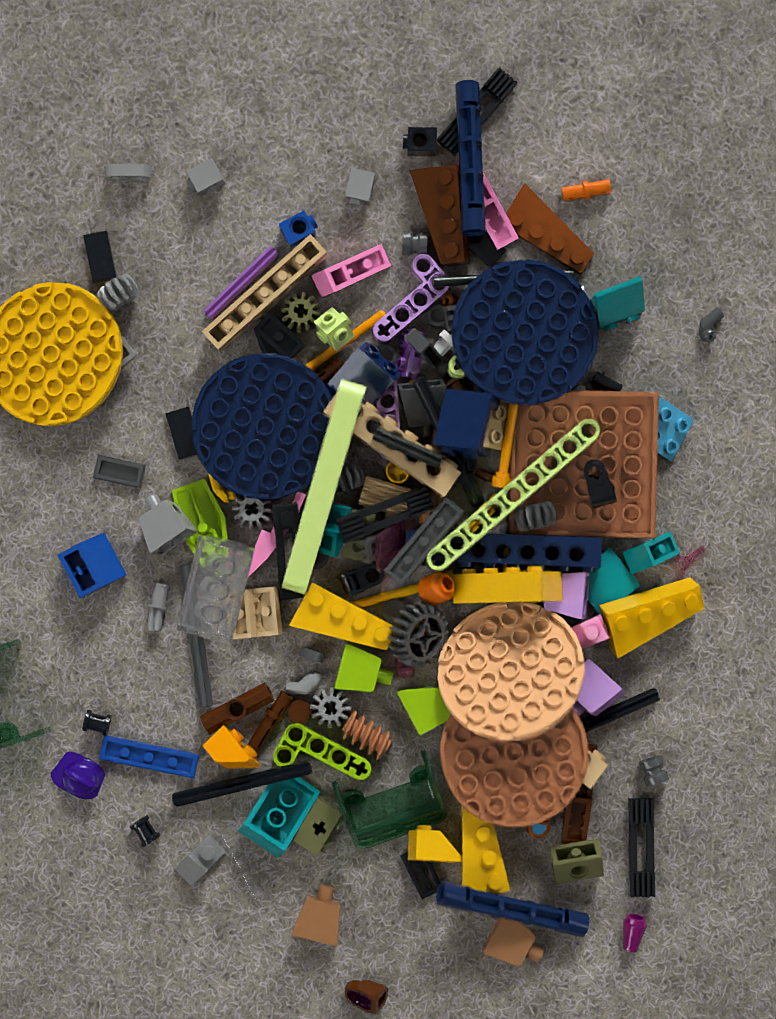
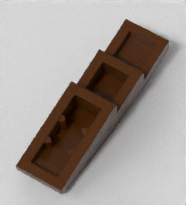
[561,744,598,844]

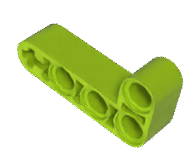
[273,723,372,780]

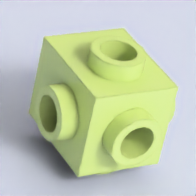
[314,307,355,352]

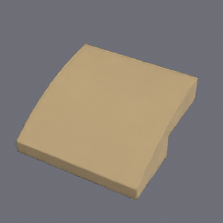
[226,586,283,639]

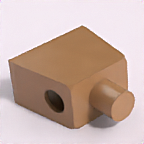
[292,884,341,946]
[482,918,544,966]

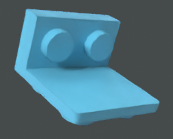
[657,397,694,461]

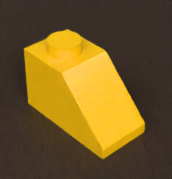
[408,825,462,863]

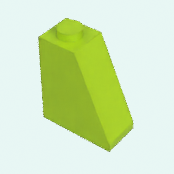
[397,686,451,735]

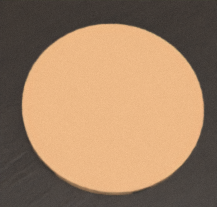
[437,602,585,741]

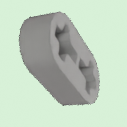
[105,164,151,180]

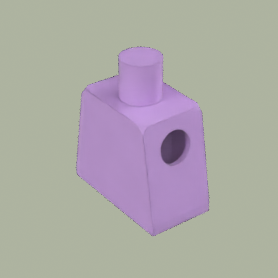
[544,572,590,619]
[573,658,626,717]

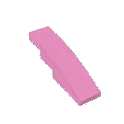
[456,162,519,250]
[244,492,307,577]

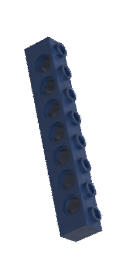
[406,530,602,573]

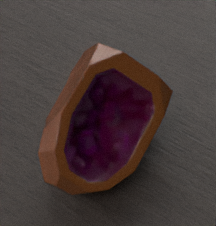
[344,980,389,1014]

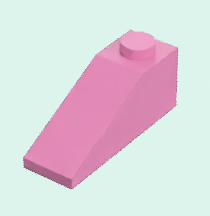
[311,244,391,297]

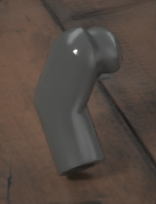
[699,308,724,343]

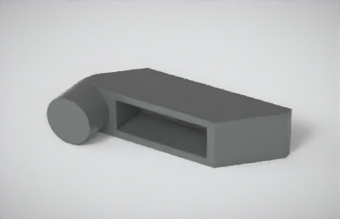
[404,328,452,381]

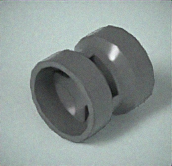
[402,231,428,256]
[638,755,669,786]

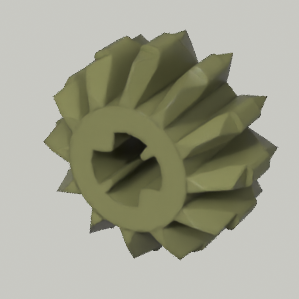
[281,292,322,333]

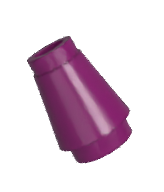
[623,913,647,952]

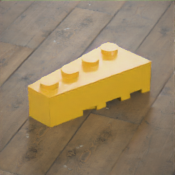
[461,805,510,894]

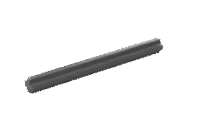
[180,564,213,708]

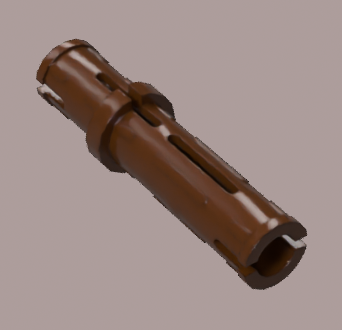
[248,690,294,758]

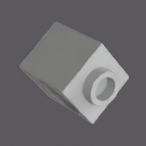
[186,158,225,197]
[345,168,375,208]

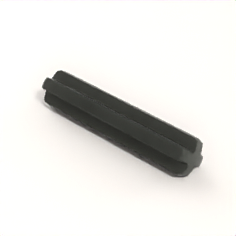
[372,427,443,468]

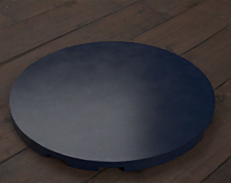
[451,259,599,406]
[191,353,333,500]

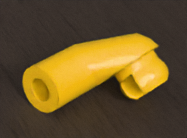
[208,473,237,503]

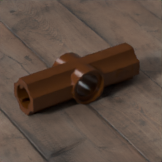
[200,682,275,735]

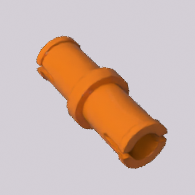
[561,178,612,202]

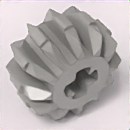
[97,274,140,312]
[232,496,273,530]
[310,687,352,728]

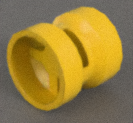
[386,462,409,484]

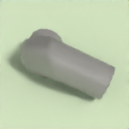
[286,671,321,695]

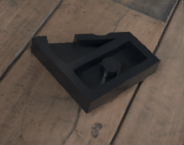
[254,312,305,358]

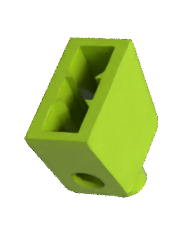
[334,642,394,692]

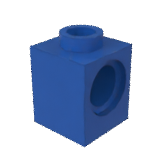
[279,211,318,249]

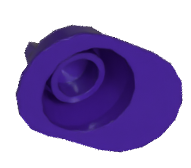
[51,752,105,800]

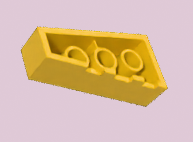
[453,566,563,603]
[599,577,705,659]
[289,582,394,651]

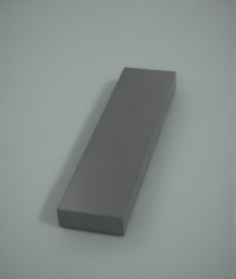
[383,496,465,587]

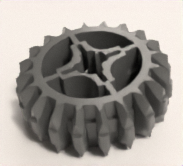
[387,601,449,667]

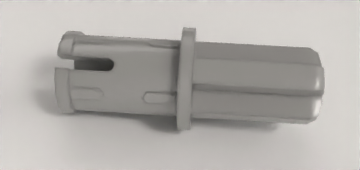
[146,583,169,632]

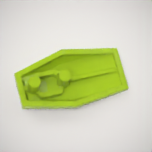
[172,478,230,568]

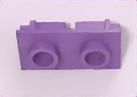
[395,329,424,379]

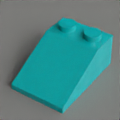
[590,276,645,332]
[238,777,321,858]

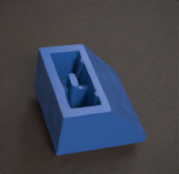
[57,533,127,598]

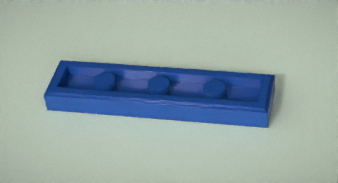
[99,735,200,779]

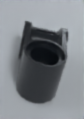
[584,459,617,509]
[336,564,384,599]

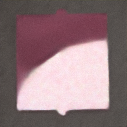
[374,520,406,572]

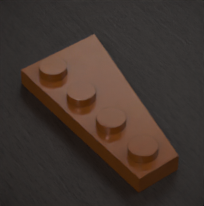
[506,183,594,275]

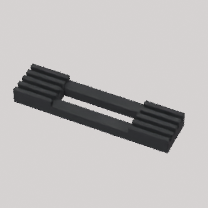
[437,67,518,156]
[335,486,435,543]
[272,502,305,600]
[628,798,655,897]

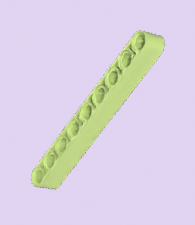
[282,380,366,595]
[427,419,600,571]

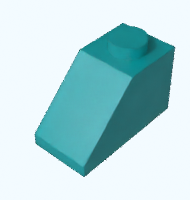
[622,531,680,574]

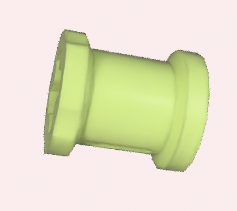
[447,355,466,379]

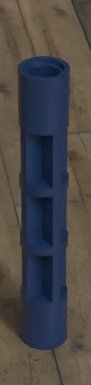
[455,80,486,236]
[436,881,589,937]

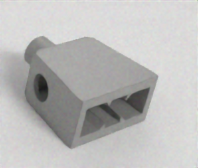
[139,494,198,557]

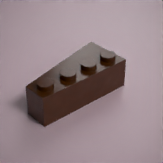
[409,164,470,266]

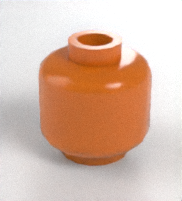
[418,571,455,606]

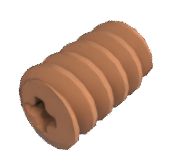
[340,710,394,760]

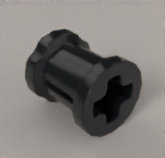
[82,710,112,736]
[130,815,160,847]

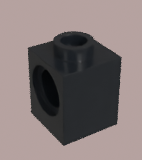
[403,127,437,156]

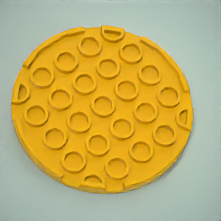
[0,282,123,426]

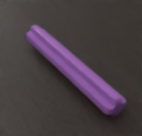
[204,246,279,320]

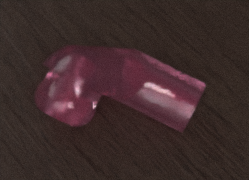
[394,657,414,678]

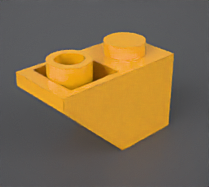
[203,725,260,769]

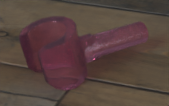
[675,546,705,571]

